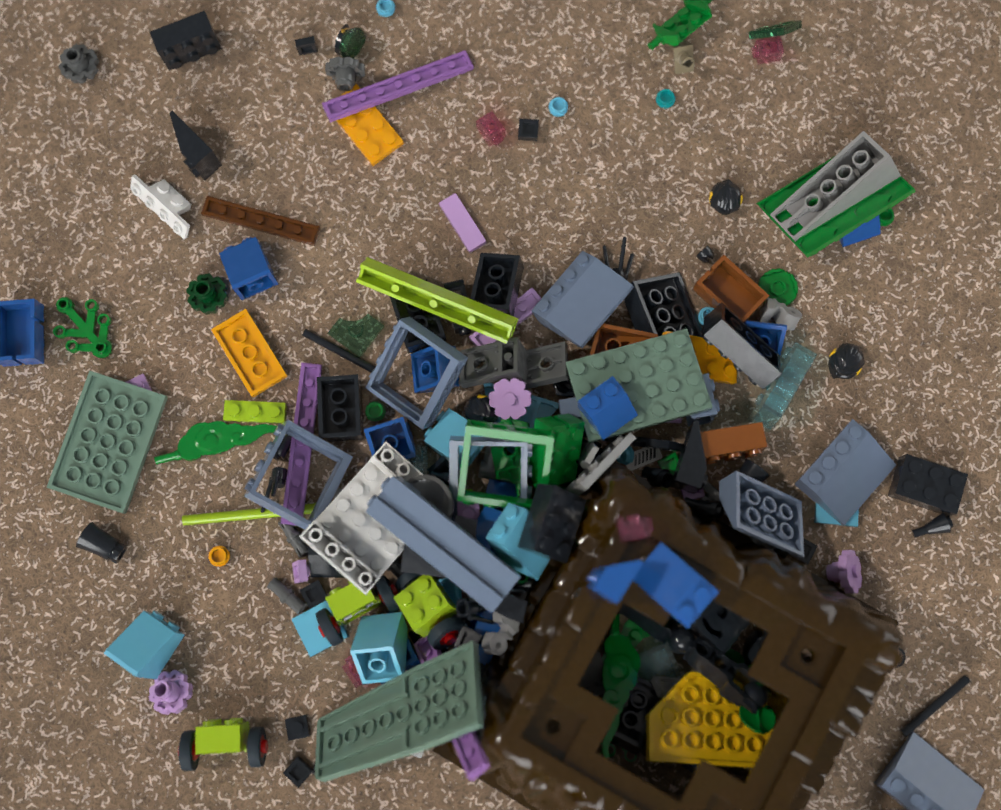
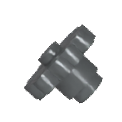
[58,44,100,84]
[325,57,366,91]

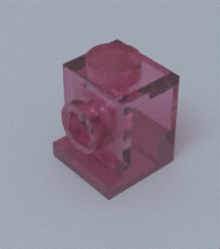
[752,34,784,65]
[616,514,653,543]

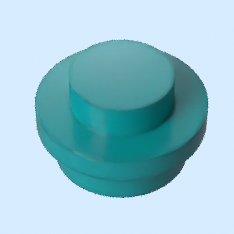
[656,89,675,109]

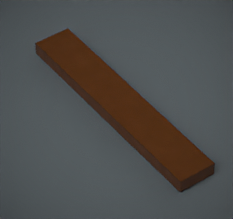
[201,196,320,246]

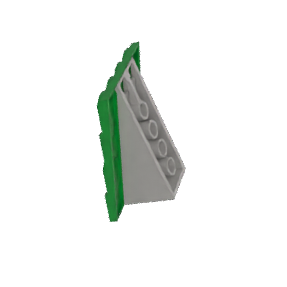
[756,131,916,258]

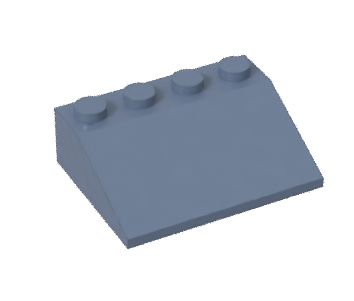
[531,251,634,348]
[794,419,896,526]
[719,471,804,558]
[874,732,984,810]

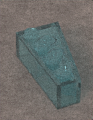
[747,342,817,432]

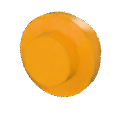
[209,546,230,567]

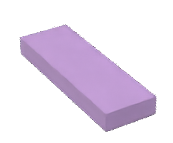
[439,193,486,253]

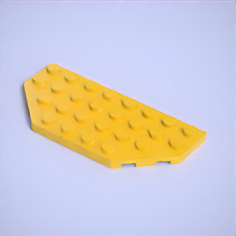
[646,672,789,768]

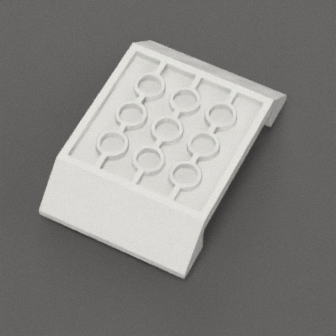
[299,442,424,595]

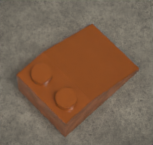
[590,324,659,355]

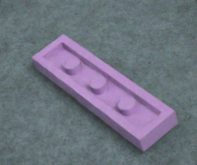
[469,288,541,347]

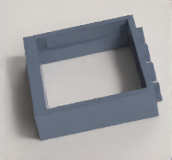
[366,317,468,429]
[244,420,353,530]
[449,436,532,522]

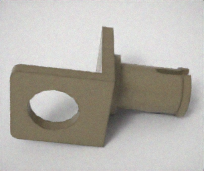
[669,41,695,74]

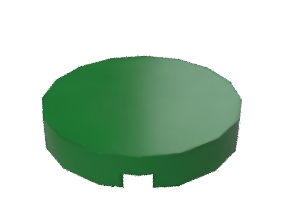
[758,268,798,306]

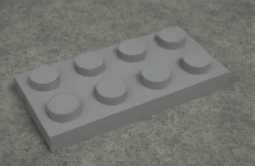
[565,432,636,496]

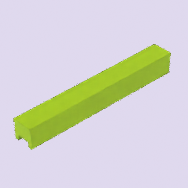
[356,257,518,344]

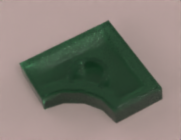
[748,20,802,39]
[327,314,384,358]

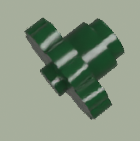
[186,273,228,315]

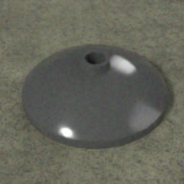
[407,475,454,519]

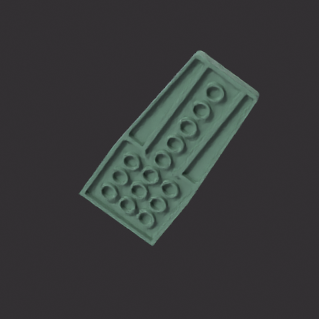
[315,641,483,782]

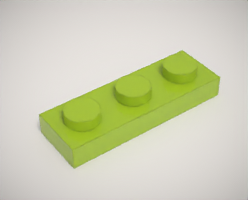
[223,400,287,424]

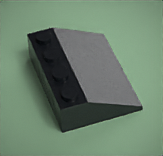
[624,272,703,337]

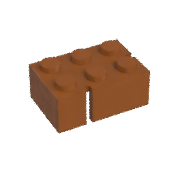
[693,255,770,322]
[701,422,767,465]

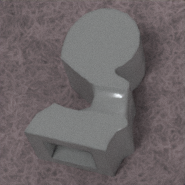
[760,298,802,331]
[482,611,520,655]

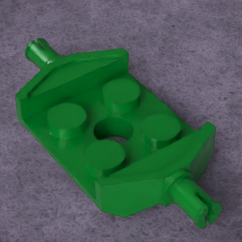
[647,0,713,51]
[490,417,531,497]

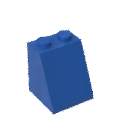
[219,237,278,300]

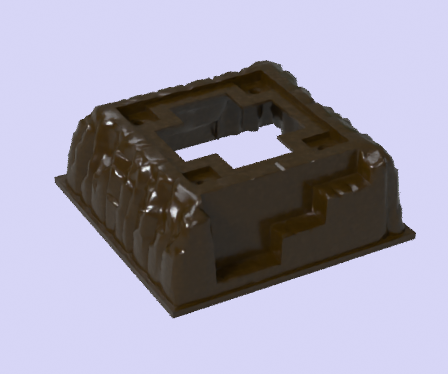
[432,461,904,810]

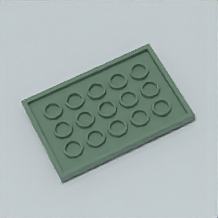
[565,329,713,443]
[46,370,168,514]

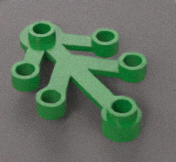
[53,297,112,359]

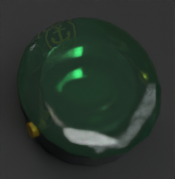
[335,24,365,59]

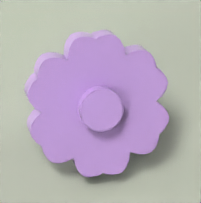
[489,378,532,420]
[826,550,862,594]
[149,670,193,715]

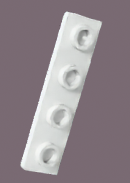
[130,175,191,239]

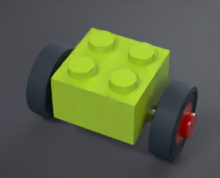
[393,572,465,650]
[316,575,400,647]
[178,717,268,771]

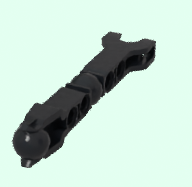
[616,603,772,715]

